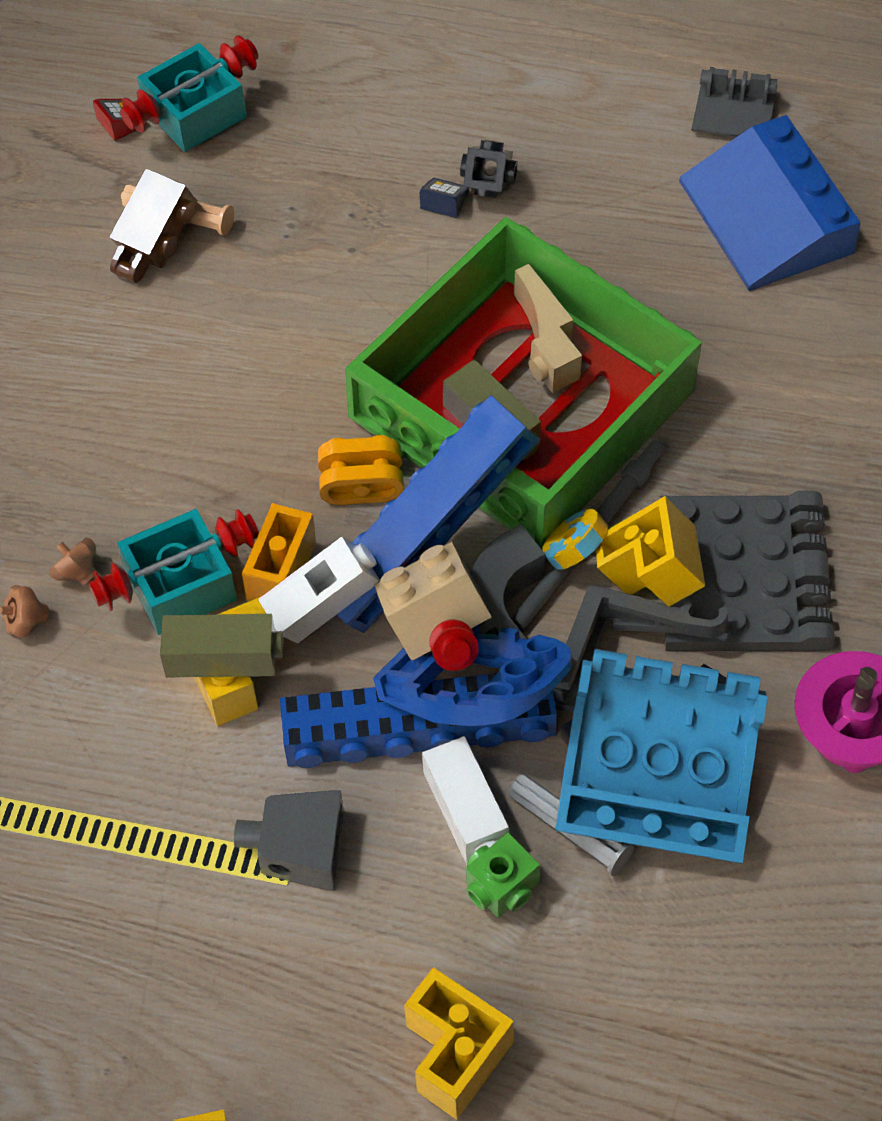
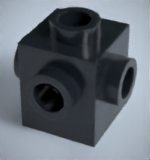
[460,140,518,198]

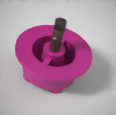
[794,651,882,773]

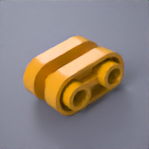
[318,435,404,505]

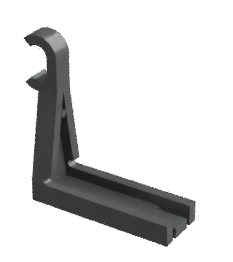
[553,585,729,713]

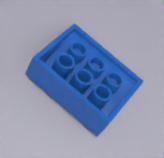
[679,115,861,291]

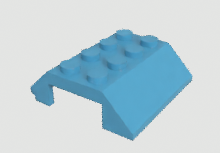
[555,649,768,864]

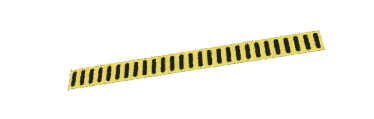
[0,797,288,886]

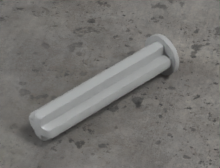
[509,774,634,876]

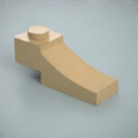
[514,264,582,393]

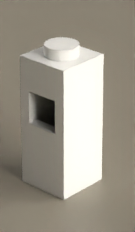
[258,537,380,643]
[422,736,509,865]

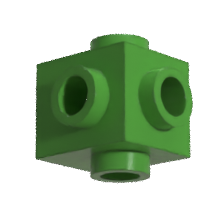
[465,832,540,918]

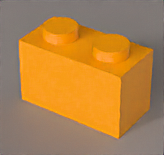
[242,503,316,601]

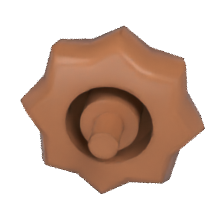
[49,537,96,585]
[0,585,49,638]

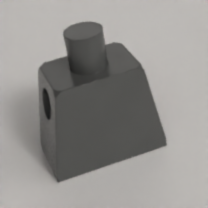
[234,790,344,891]

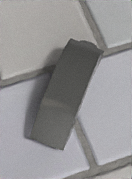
[470,524,545,640]

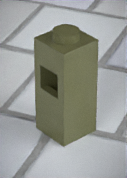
[443,359,541,460]
[160,614,284,678]

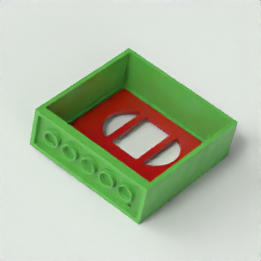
[345,216,702,550]

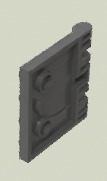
[660,491,835,651]

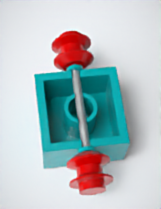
[120,35,259,152]
[88,508,259,635]

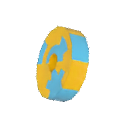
[542,509,608,569]

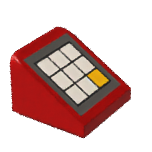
[93,99,147,141]

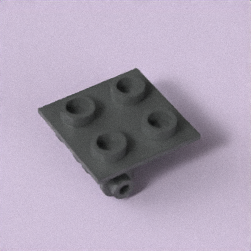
[691,66,778,137]

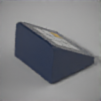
[419,177,470,218]

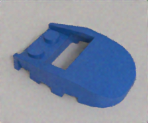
[373,626,572,726]

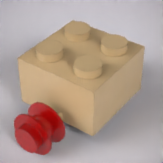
[374,542,492,671]

